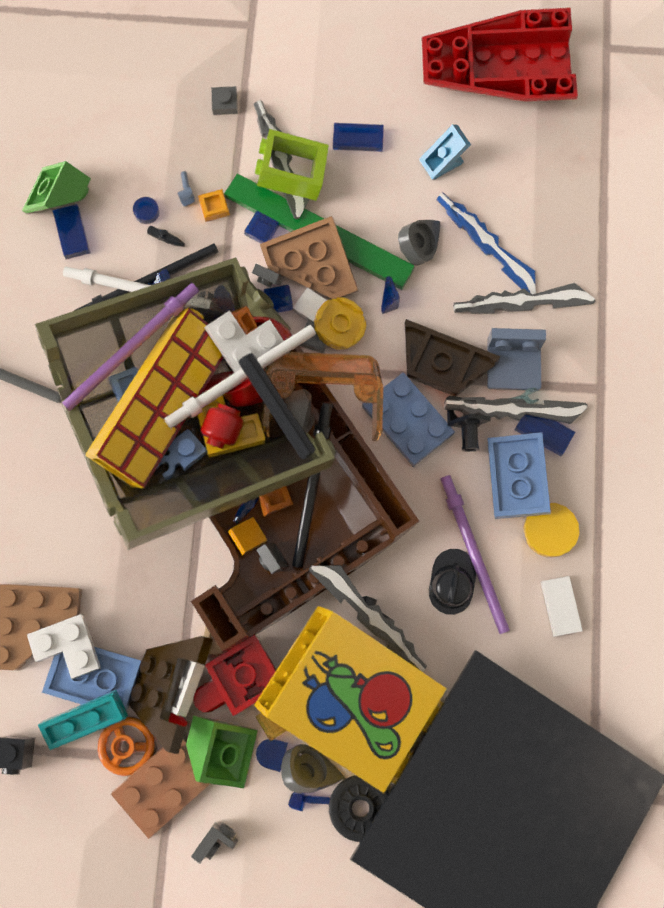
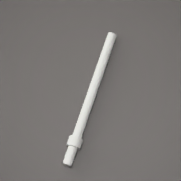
[63,266,213,310]
[164,325,316,428]

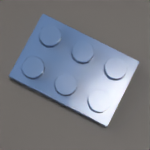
[362,372,455,467]
[487,432,551,519]
[42,647,141,711]

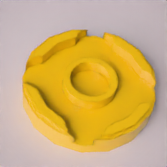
[314,297,367,350]
[523,503,579,557]

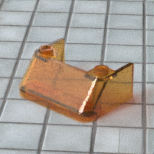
[263,352,383,441]

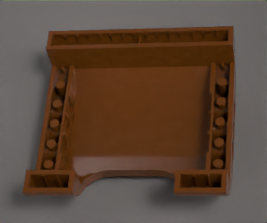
[111,346,420,652]

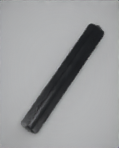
[238,353,316,459]

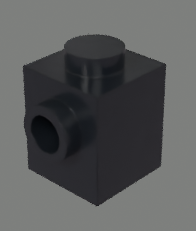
[0,736,35,775]

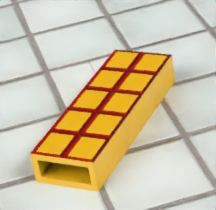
[85,308,224,488]

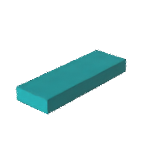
[38,690,129,750]

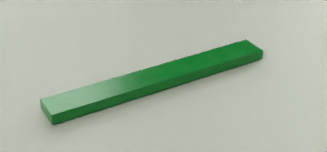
[224,173,415,290]

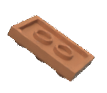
[111,738,210,839]

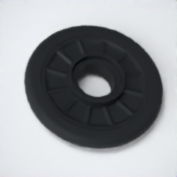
[329,775,389,842]

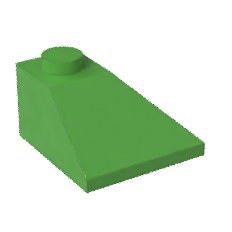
[22,161,91,213]
[186,716,258,788]

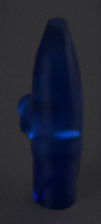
[233,497,259,524]

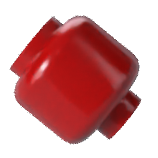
[201,404,244,449]

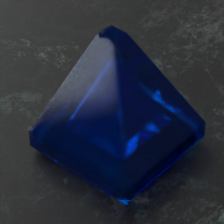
[381,276,400,314]
[264,285,293,313]

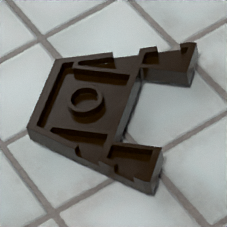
[129,636,213,754]

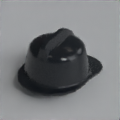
[429,549,476,615]

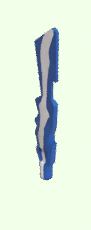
[436,192,536,294]

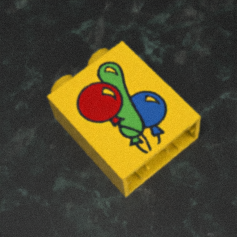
[254,606,447,793]

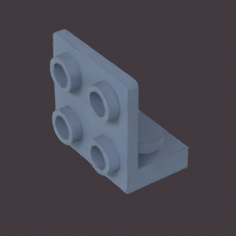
[487,328,546,391]

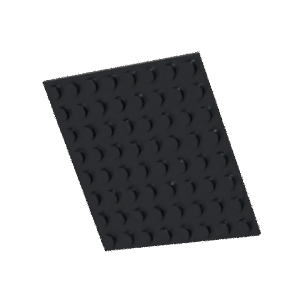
[350,650,664,908]

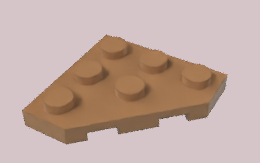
[260,216,359,299]
[0,584,82,671]

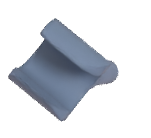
[177,171,195,207]

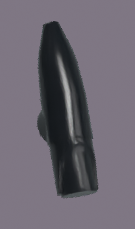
[147,225,185,247]

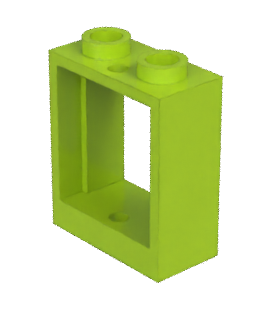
[254,129,329,201]

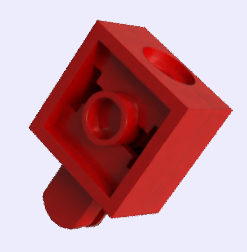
[193,635,276,716]

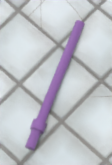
[62,282,199,411]
[440,475,510,634]

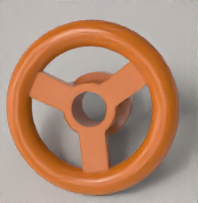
[98,717,155,776]

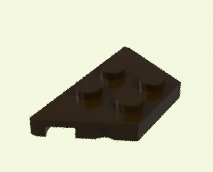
[405,319,500,396]

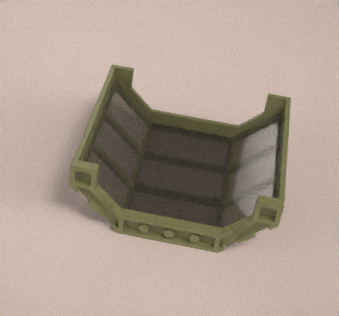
[35,257,335,550]

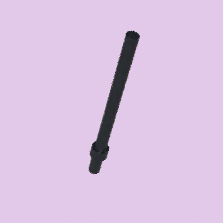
[74,243,218,311]
[292,402,333,568]

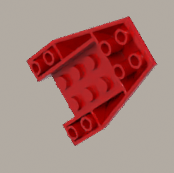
[422,8,578,102]

